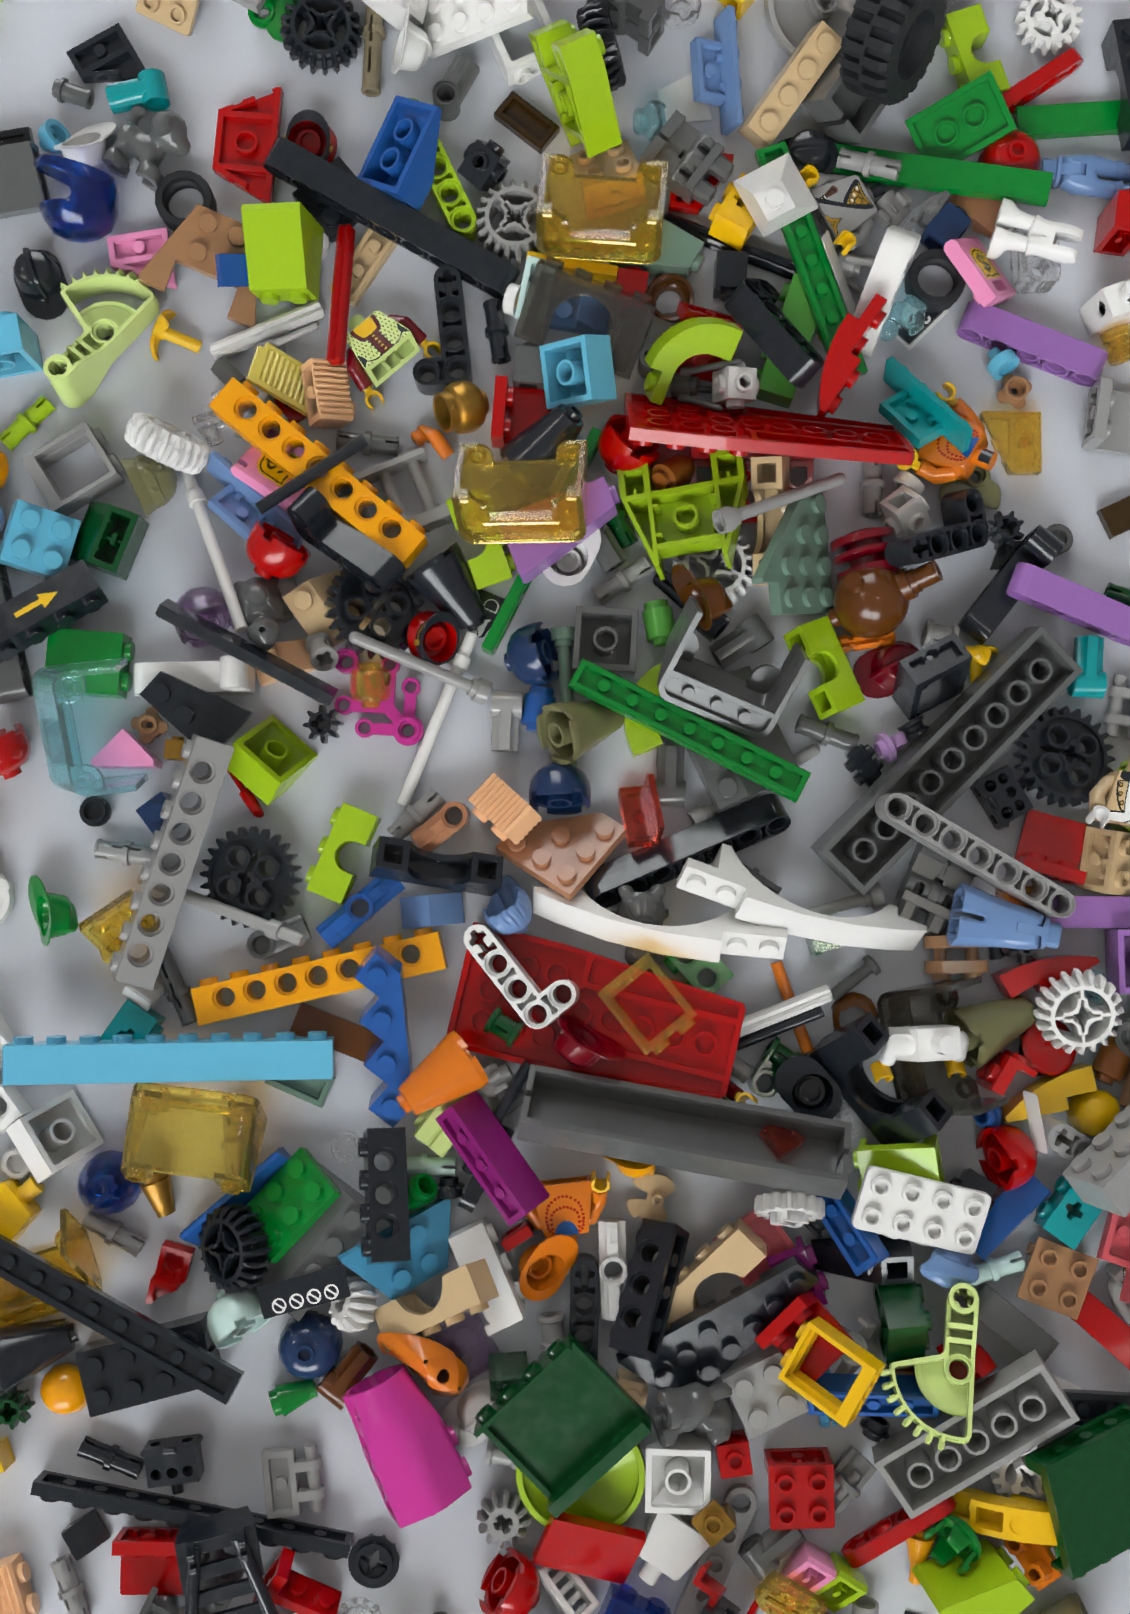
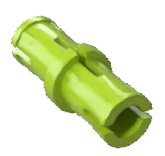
[0,395,57,451]

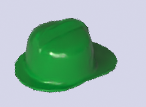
[28,875,78,946]

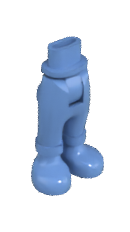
[1040,154,1130,201]

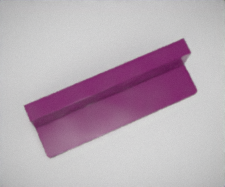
[436,1091,550,1227]

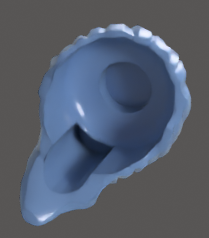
[483,875,532,935]
[919,1247,979,1289]

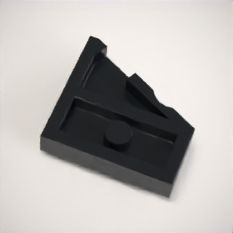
[66,23,145,84]

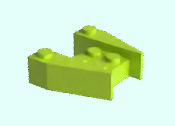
[528,19,622,158]
[617,450,748,580]

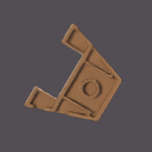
[138,204,256,328]

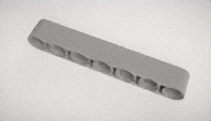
[875,793,1076,918]

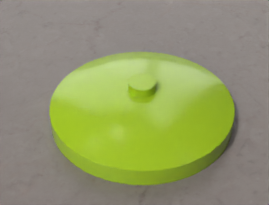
[516,1444,645,1527]

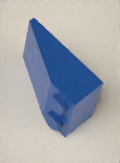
[357,95,442,212]

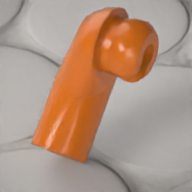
[410,425,455,460]

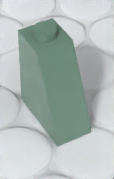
[609,206,705,280]

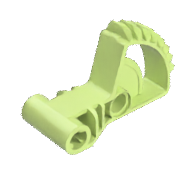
[43,267,160,408]
[880,1283,979,1451]

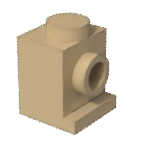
[615,1367,648,1407]

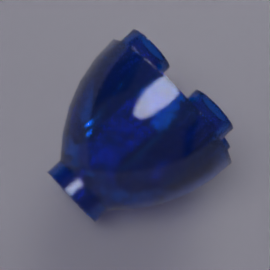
[77,1150,143,1215]

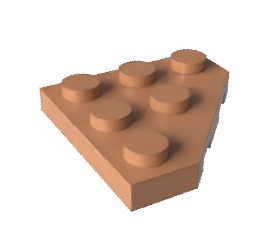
[495,812,627,901]

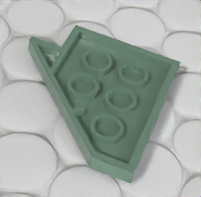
[752,492,834,616]

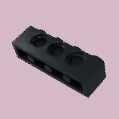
[358,1127,411,1265]
[609,1218,690,1362]

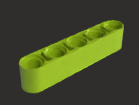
[409,98,478,242]

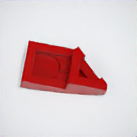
[145,1239,196,1304]

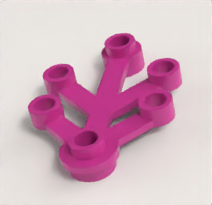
[335,648,424,746]

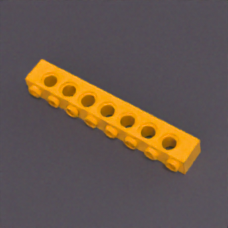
[208,377,428,570]
[190,927,448,1026]

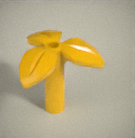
[150,309,202,361]
[965,644,998,684]

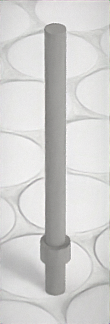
[137,874,306,947]

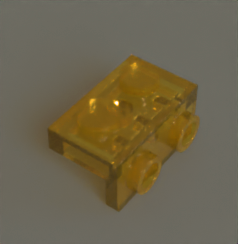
[78,889,156,964]

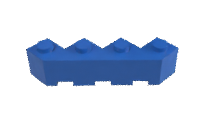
[354,944,413,1127]

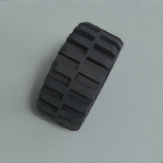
[839,0,947,106]

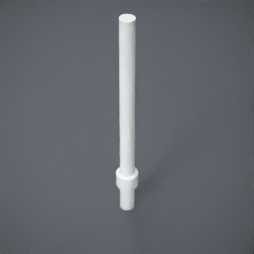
[182,472,248,633]
[396,631,478,807]

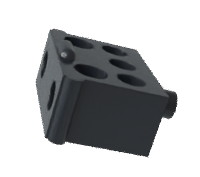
[970,765,1034,830]
[140,1433,205,1495]

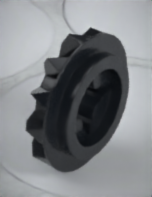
[348,1533,400,1588]

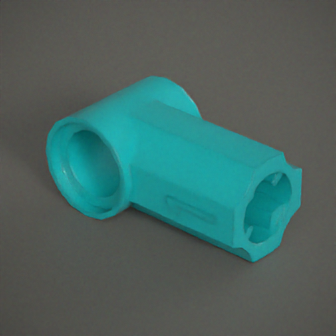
[105,68,171,114]
[1067,635,1107,699]

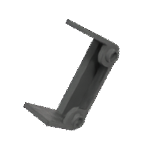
[657,595,811,739]

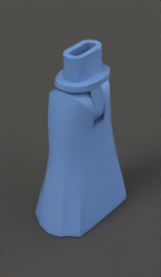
[946,882,1062,950]

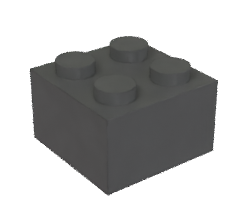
[572,606,639,677]

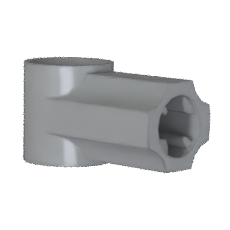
[491,690,523,752]

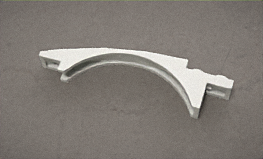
[676,843,927,951]
[533,886,787,963]

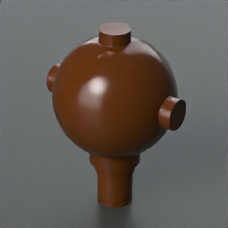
[827,560,943,639]

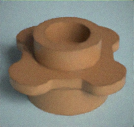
[996,374,1032,409]
[131,707,168,744]

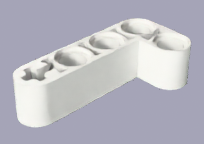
[853,225,921,357]
[134,655,255,697]
[463,924,580,1029]

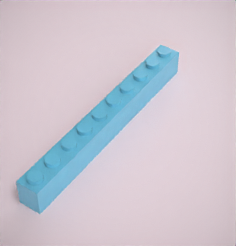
[2,1031,334,1085]

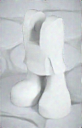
[985,198,1084,264]

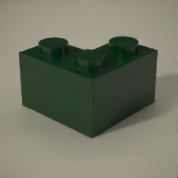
[873,1278,932,1367]

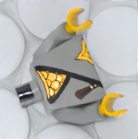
[800,165,885,256]

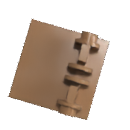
[1016,1236,1099,1320]

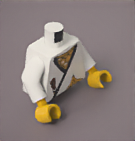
[870,1024,969,1083]

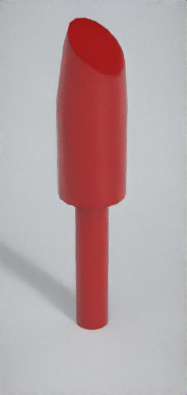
[227,770,264,818]

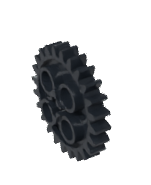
[324,568,424,660]
[1013,706,1115,808]
[199,826,302,928]

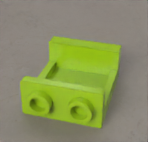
[853,1134,945,1193]

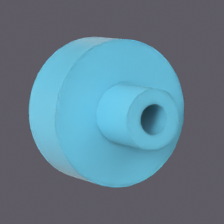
[38,119,71,154]
[986,347,1020,380]

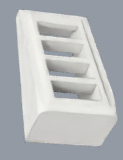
[537,1566,600,1614]

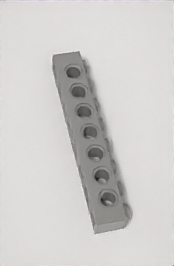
[109,733,234,991]

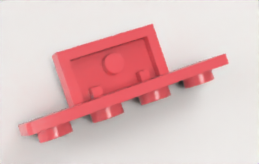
[1096,1212,1130,1304]

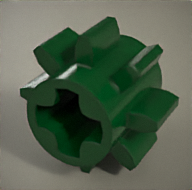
[0,1387,36,1430]

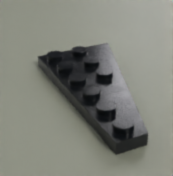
[616,1256,819,1390]

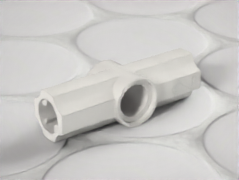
[598,1218,627,1321]

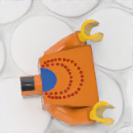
[897,382,998,484]
[525,1170,610,1244]

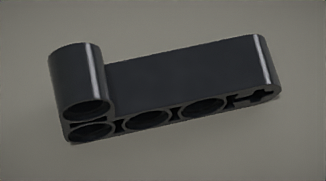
[413,265,473,396]
[724,278,824,389]
[287,486,406,594]
[885,488,989,567]
[957,525,1065,645]
[537,1253,599,1362]

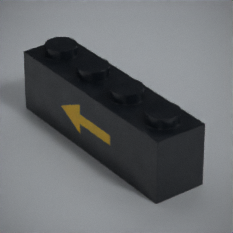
[0,559,109,663]

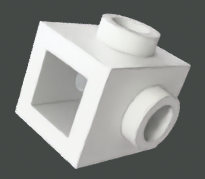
[712,362,759,409]
[879,485,932,537]

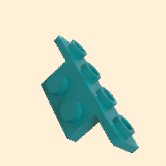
[878,356,973,453]

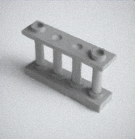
[333,447,453,568]

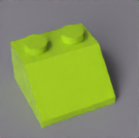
[227,714,318,806]

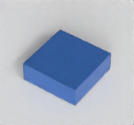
[215,254,249,287]

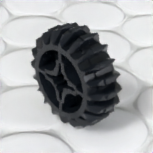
[280,0,362,76]
[576,1,626,92]
[198,1203,272,1293]

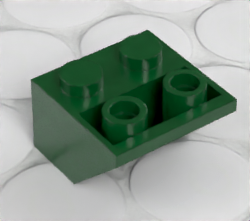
[70,501,149,581]

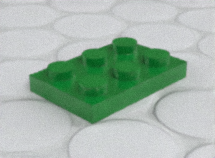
[905,70,1017,160]
[246,1147,341,1264]

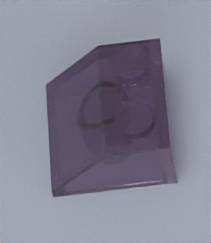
[419,1311,504,1388]

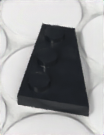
[139,671,254,744]

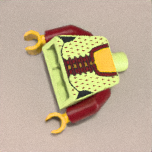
[346,311,441,411]

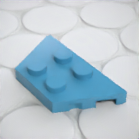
[337,1199,451,1300]

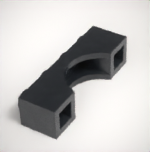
[1101,18,1130,151]
[369,836,504,896]

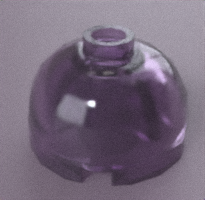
[174,587,234,648]

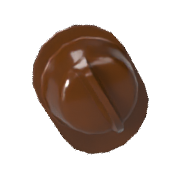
[671,564,732,631]

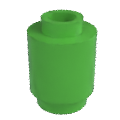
[642,599,675,647]

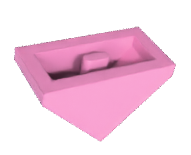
[91,729,162,769]
[778,1539,837,1599]

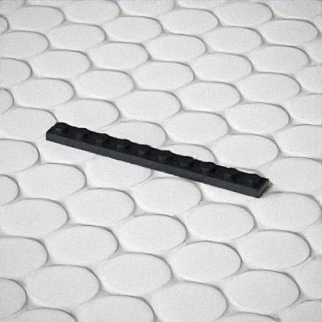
[0,1234,245,1405]
[30,1470,354,1560]

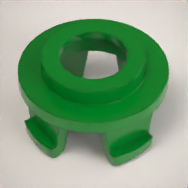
[923,1514,982,1575]

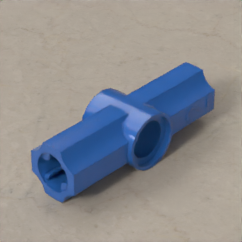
[315,878,406,949]

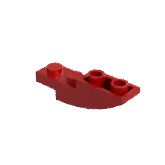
[817,293,887,420]

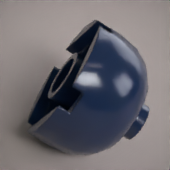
[504,621,559,686]
[529,761,591,815]
[278,1310,343,1380]

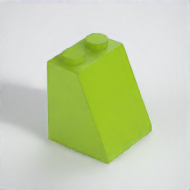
[241,202,324,305]
[911,1537,1035,1614]

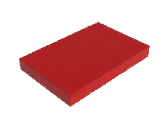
[532,1512,646,1585]

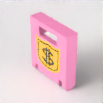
[944,237,1017,307]
[231,429,328,511]

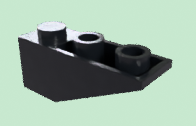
[811,1234,914,1285]

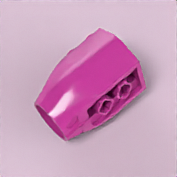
[342,1364,472,1529]

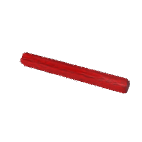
[326,224,356,366]

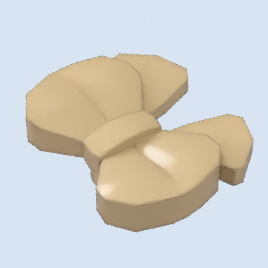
[627,1173,675,1221]

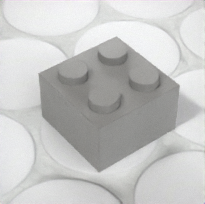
[720,1345,809,1440]

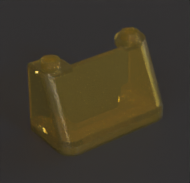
[536,153,669,264]
[451,440,588,544]
[121,1083,268,1195]

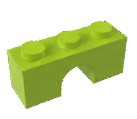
[939,3,1010,93]
[446,488,516,590]
[783,616,865,721]
[305,802,382,904]

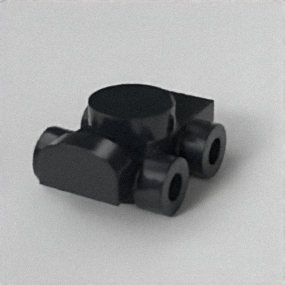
[844,744,884,787]

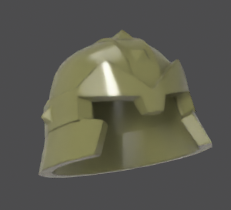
[119,455,177,517]

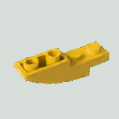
[950,1487,1058,1546]

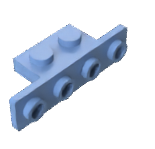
[690,5,744,136]
[207,450,303,548]

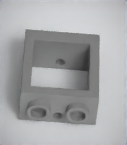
[22,421,125,516]

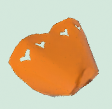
[376,1332,469,1397]

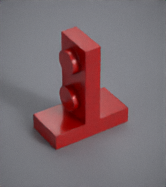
[252,1547,342,1614]

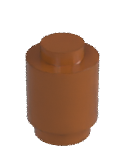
[651,454,695,490]
[1092,1036,1130,1086]

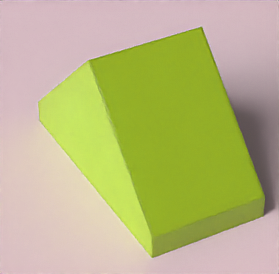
[809,1550,868,1613]

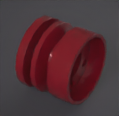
[830,526,903,582]

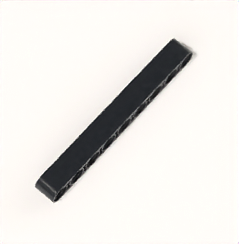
[263,136,520,301]

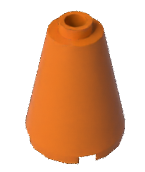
[396,1031,489,1115]

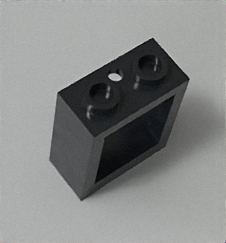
[892,633,972,721]

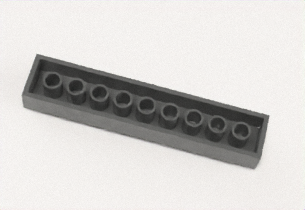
[810,626,1083,895]

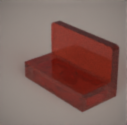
[617,773,665,848]

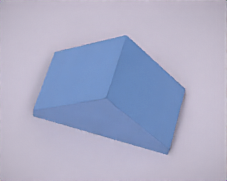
[400,892,465,929]

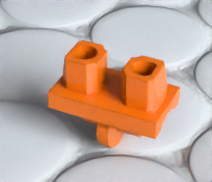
[1004,1540,1064,1592]

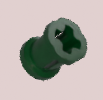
[483,1007,525,1048]

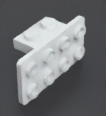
[851,1165,991,1255]

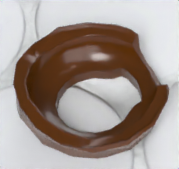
[646,273,695,322]
[831,992,879,1031]

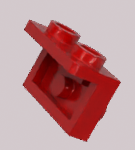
[975,1049,1038,1096]

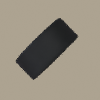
[155,170,217,232]
[905,249,966,313]

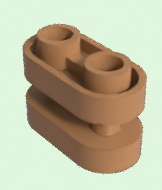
[923,935,989,980]

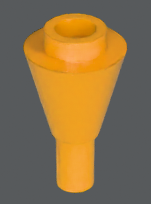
[906,1526,937,1585]

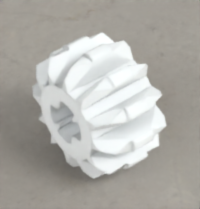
[328,1275,378,1333]

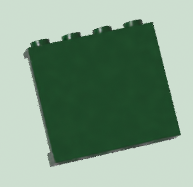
[473,1333,651,1518]
[1024,1403,1130,1580]

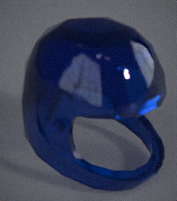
[33,154,119,243]

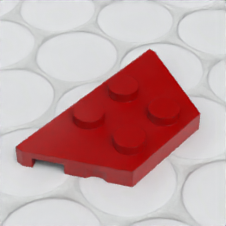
[212,87,284,203]

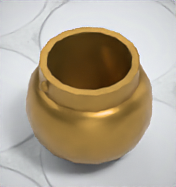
[433,380,490,434]

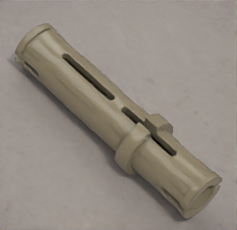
[361,5,386,97]

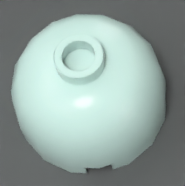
[207,1288,272,1349]

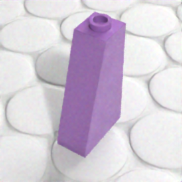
[498,476,620,584]

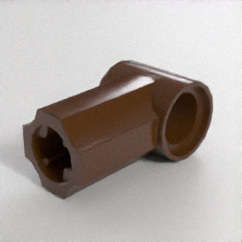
[316,1340,379,1410]

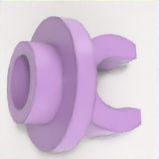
[873,731,908,763]

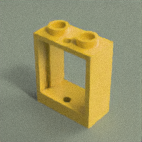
[778,1317,886,1428]

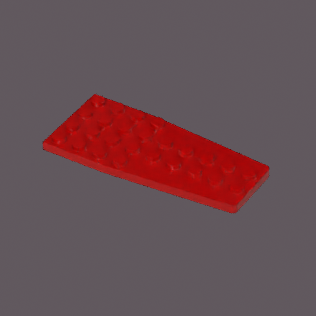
[623,392,915,466]
[446,922,746,1098]

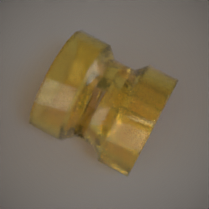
[1100,324,1130,366]

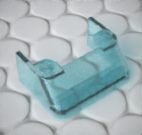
[32,658,148,796]

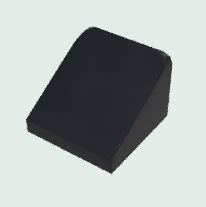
[61,1508,111,1561]

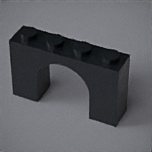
[808,1012,954,1144]

